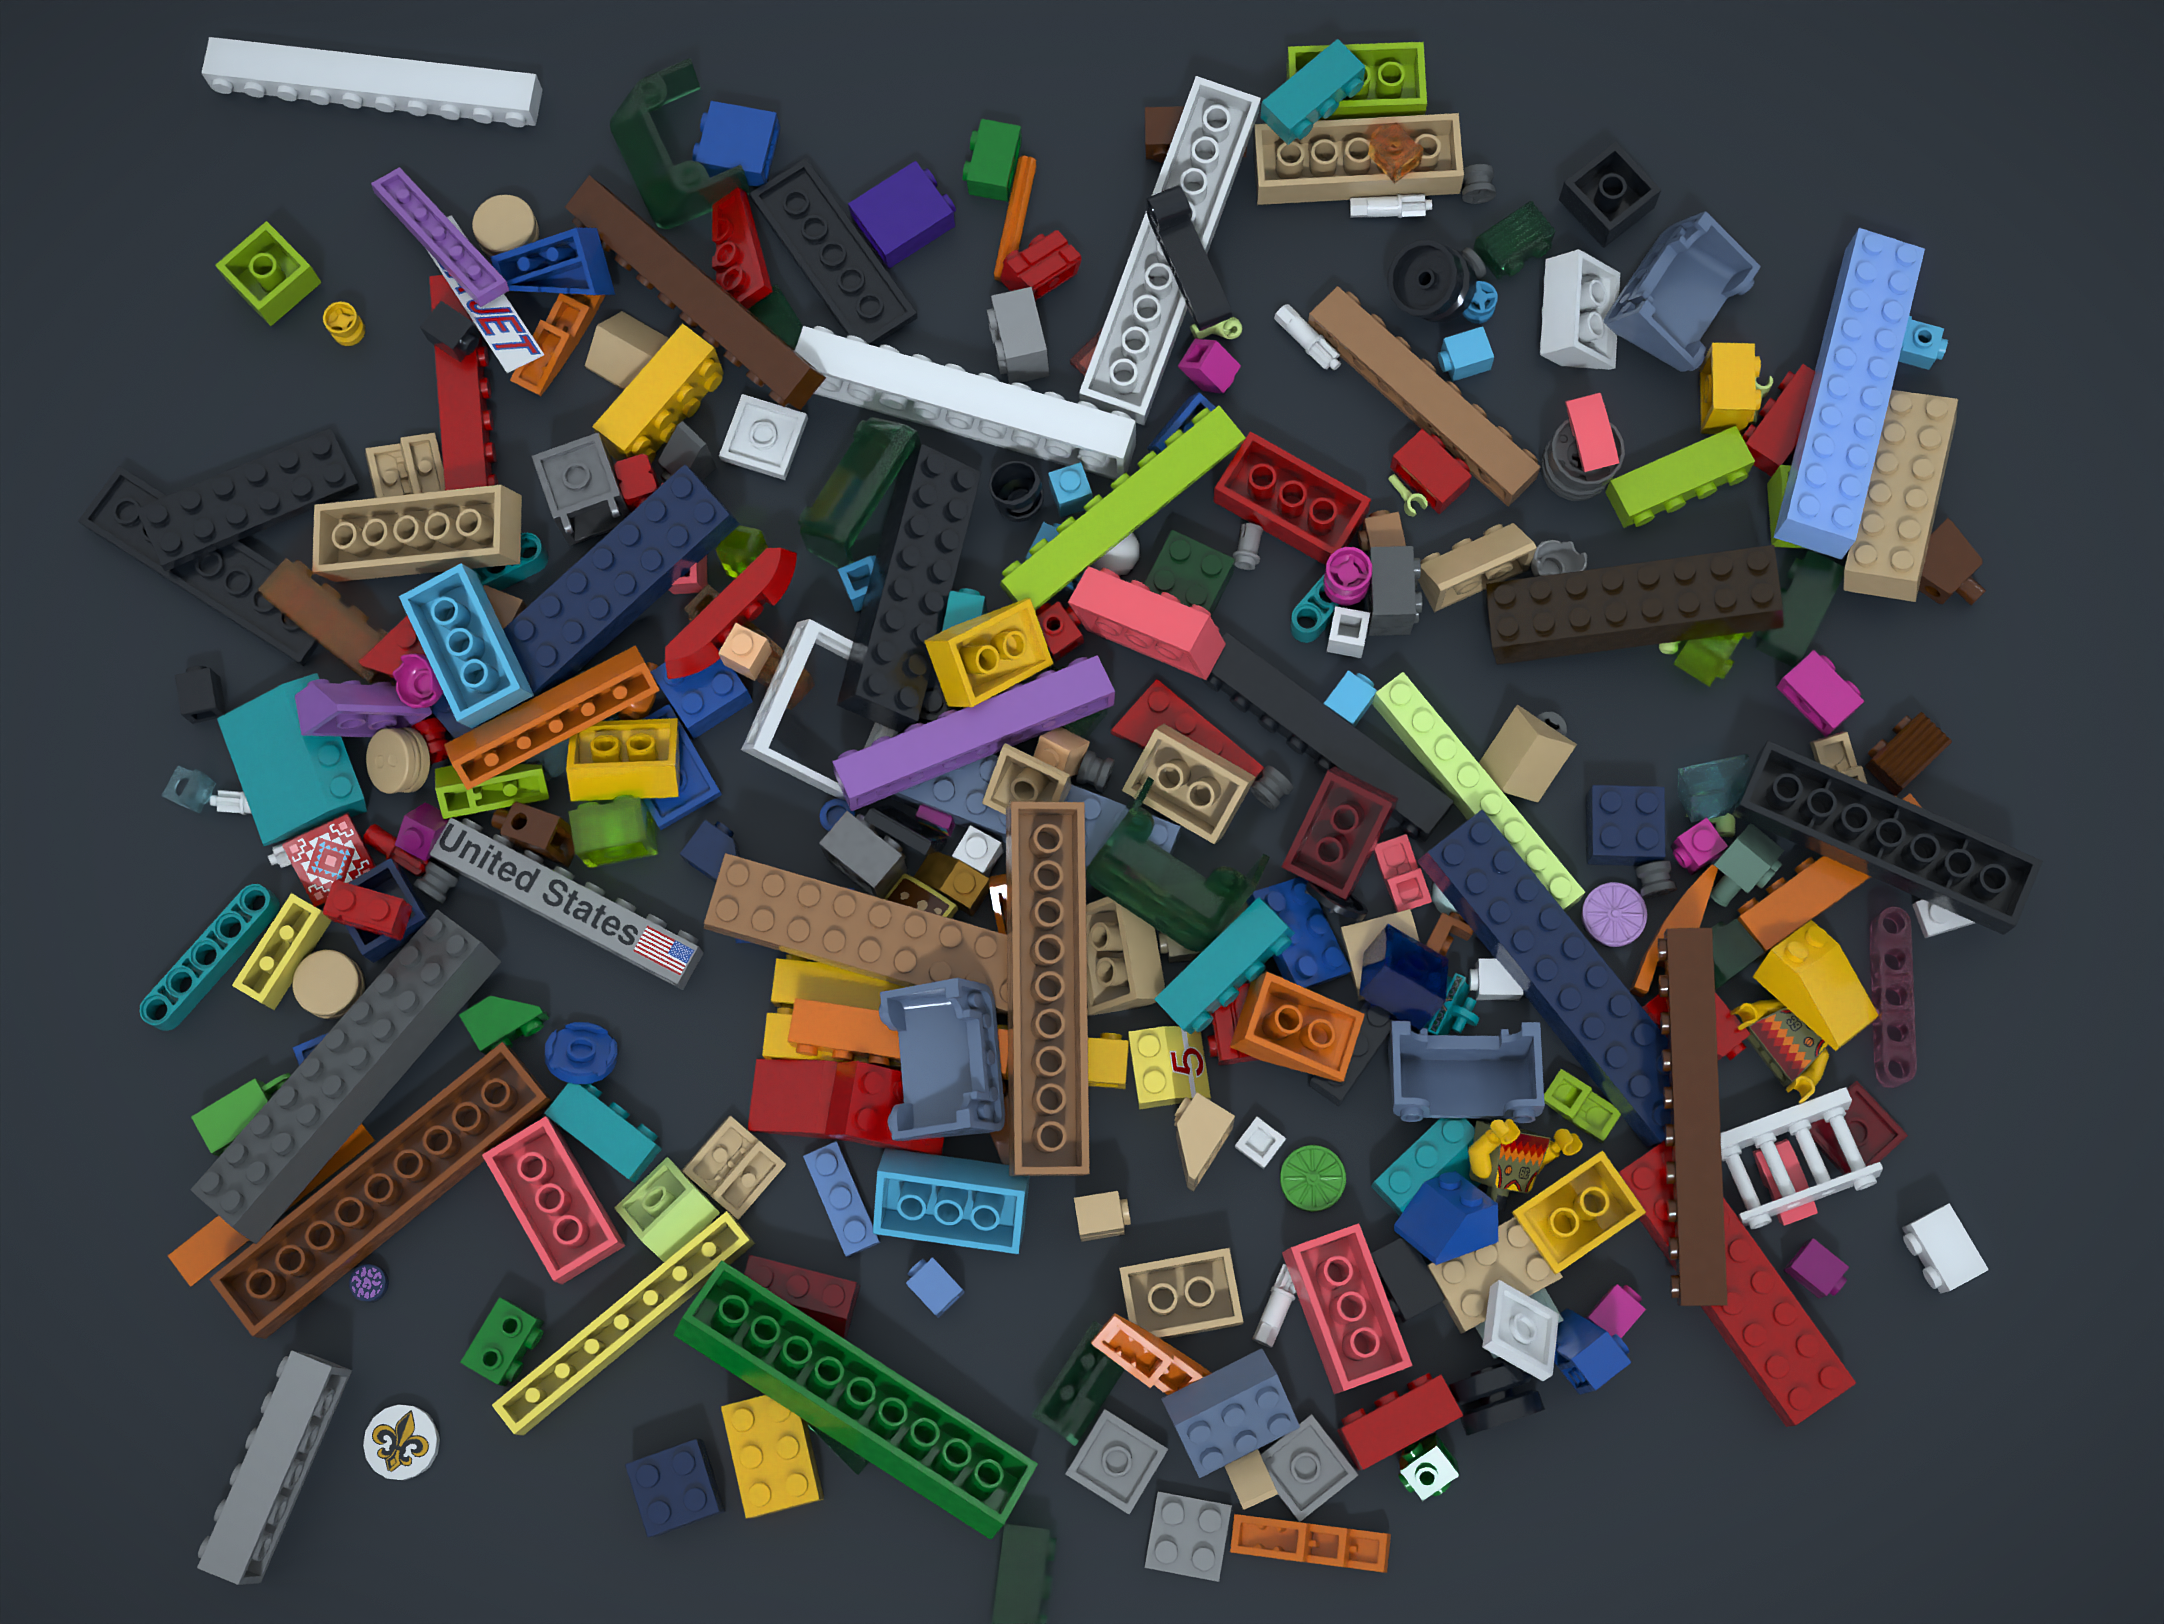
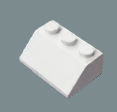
[1540,249,1620,370]

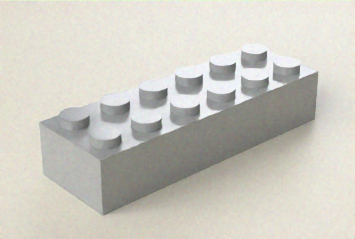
[197,1351,352,1585]

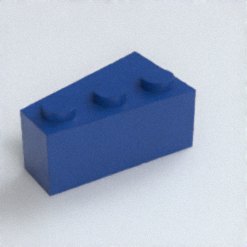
[490,228,616,295]
[1554,1308,1631,1395]

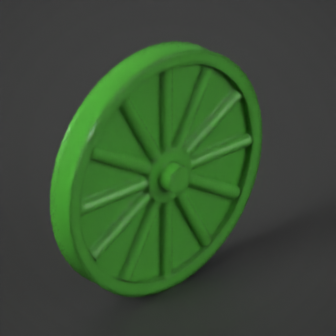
[1280,1145,1346,1212]

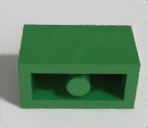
[962,119,1022,202]

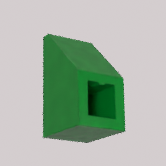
[459,996,550,1055]

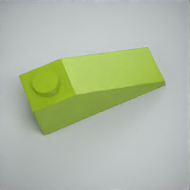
[435,764,549,819]

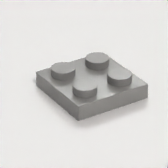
[1066,1409,1168,1515]
[1261,1414,1358,1522]
[1145,1492,1232,1582]

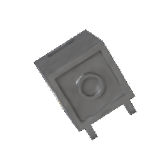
[532,433,631,546]

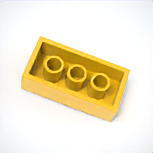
[592,323,724,463]

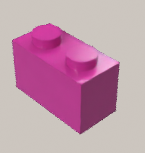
[1776,650,1864,737]

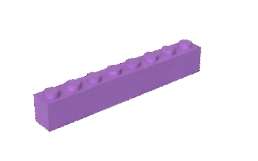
[833,655,1115,811]

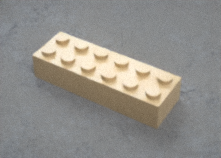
[1253,113,1464,205]
[1844,390,1958,602]
[312,485,522,582]

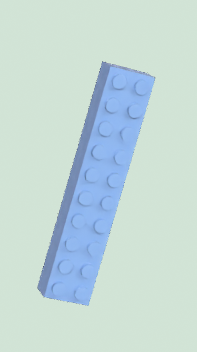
[1773,228,1925,559]

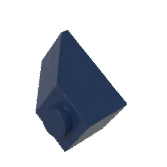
[680,820,740,883]

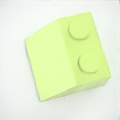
[614,1157,720,1262]

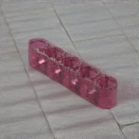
[1870,907,1917,1088]

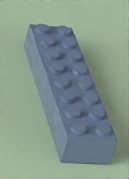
[891,754,1181,900]

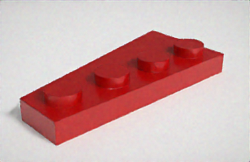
[712,187,773,309]
[1111,679,1264,781]

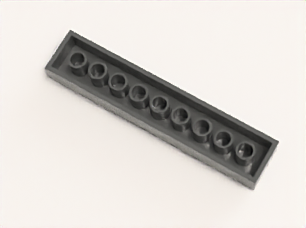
[190,909,501,1244]

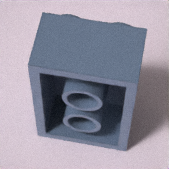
[1161,1348,1300,1478]

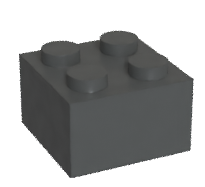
[1367,546,1422,636]

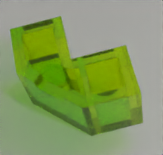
[1673,632,1754,687]

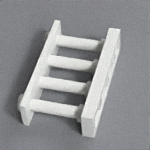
[1721,1087,1883,1229]

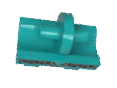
[1414,973,1480,1035]

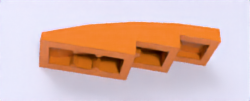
[510,293,606,396]
[1629,864,1718,998]
[1091,1313,1211,1395]
[1230,1514,1391,1573]

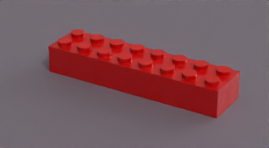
[1618,1141,1856,1427]

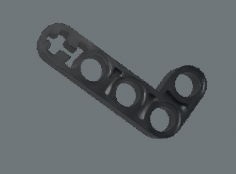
[1146,184,1232,331]

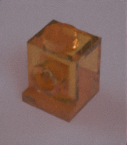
[1368,122,1424,184]

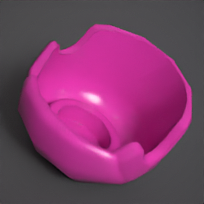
[393,653,443,709]

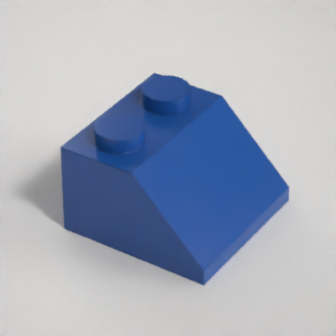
[1394,1171,1499,1265]

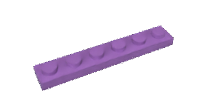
[371,167,510,307]

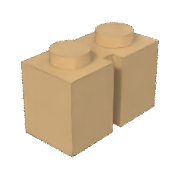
[1074,1191,1131,1242]

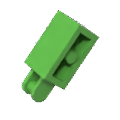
[191,1073,291,1156]

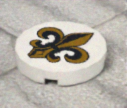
[363,1405,440,1480]

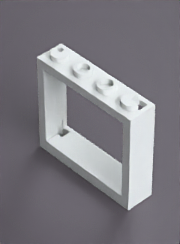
[741,619,898,800]

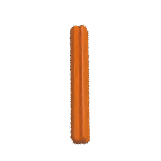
[994,155,1036,282]

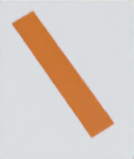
[168,1123,375,1287]

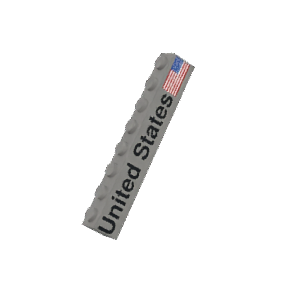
[429,818,704,990]

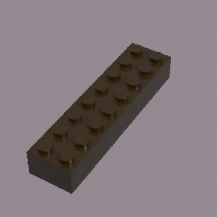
[1486,545,1784,665]

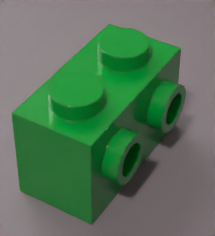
[460,1297,544,1386]

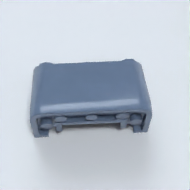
[1604,211,1761,372]
[879,978,1005,1141]
[1388,1021,1545,1123]

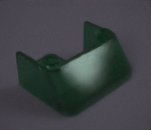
[610,58,750,229]
[798,417,921,568]
[1086,776,1270,952]

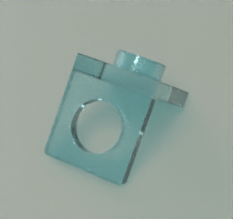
[162,766,216,814]

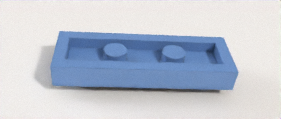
[803,1141,881,1258]

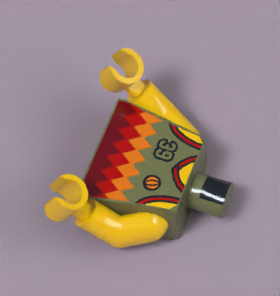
[1730,999,1829,1104]
[1468,1119,1583,1211]

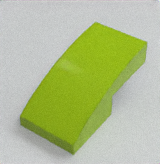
[1544,1069,1621,1144]

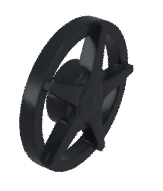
[1305,881,1368,922]

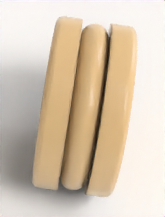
[472,195,539,257]
[366,727,430,794]
[292,950,365,1019]

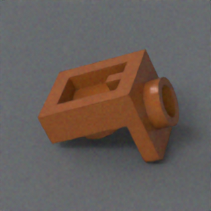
[1422,912,1474,963]

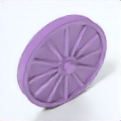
[1581,882,1647,947]

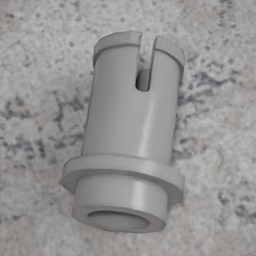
[1232,523,1263,570]

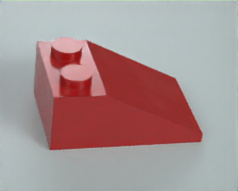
[747,1059,848,1141]

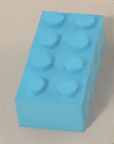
[399,563,534,728]
[873,1148,1030,1254]

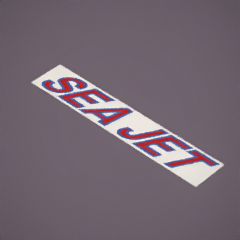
[426,215,544,373]

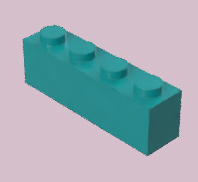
[1154,897,1295,1034]

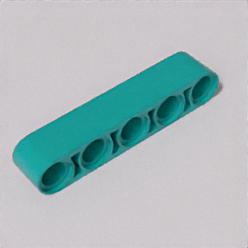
[139,884,280,1031]

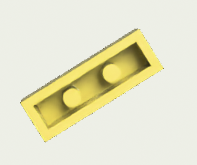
[232,893,332,1010]

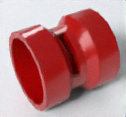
[411,718,450,764]

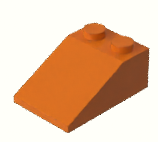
[1230,972,1365,1082]

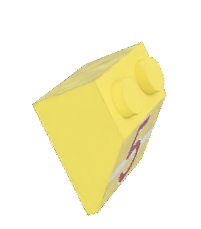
[1128,1026,1211,1109]

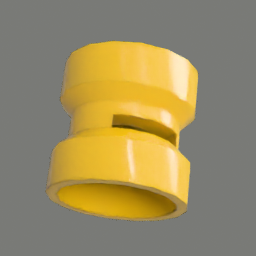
[323,301,365,346]

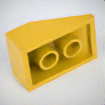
[924,598,1053,707]
[1753,920,1879,1051]
[1512,1150,1646,1275]

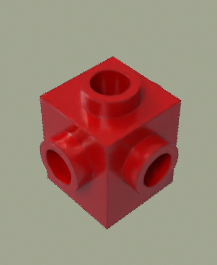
[1035,601,1084,662]

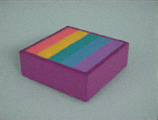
[915,804,955,837]

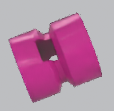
[1323,547,1372,606]

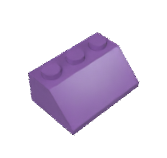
[295,679,432,737]

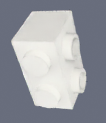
[1902,1203,1989,1294]

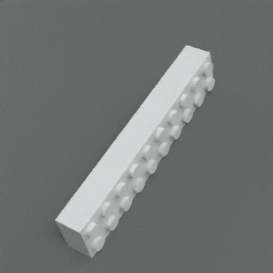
[1079,76,1261,425]
[795,326,1136,480]

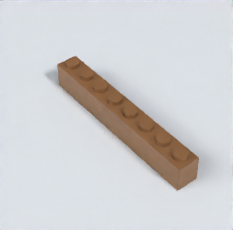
[1308,286,1541,507]

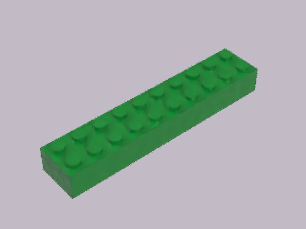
[673,1260,1038,1540]

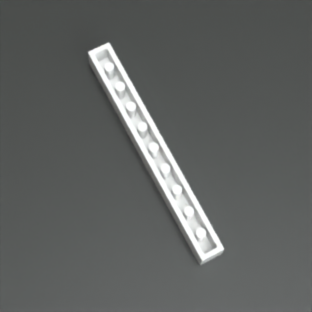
[202,37,543,127]

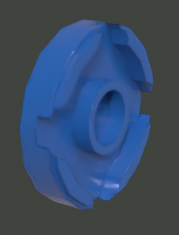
[545,1022,617,1084]

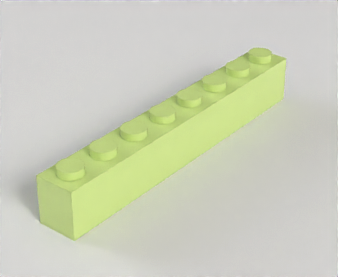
[1372,672,1585,912]

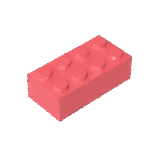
[1068,566,1226,680]
[482,1116,626,1284]
[1282,1223,1413,1394]

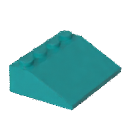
[217,673,367,846]

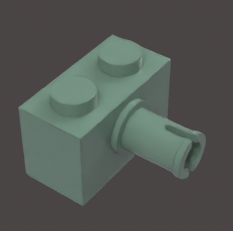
[1710,823,1785,907]

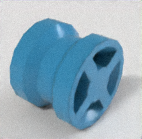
[1462,281,1498,324]

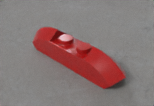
[665,548,797,679]

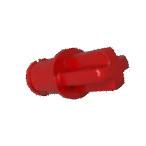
[363,824,430,876]

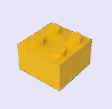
[1700,343,1761,435]

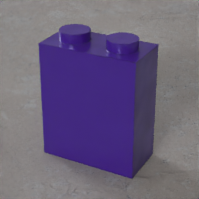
[848,161,956,269]

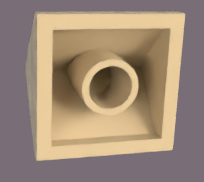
[585,311,669,390]
[1479,705,1577,802]
[982,743,1071,815]

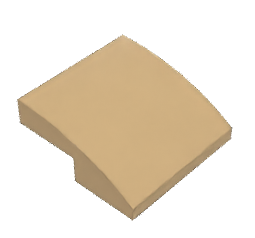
[365,433,445,498]
[1340,909,1429,1001]
[681,1115,786,1220]

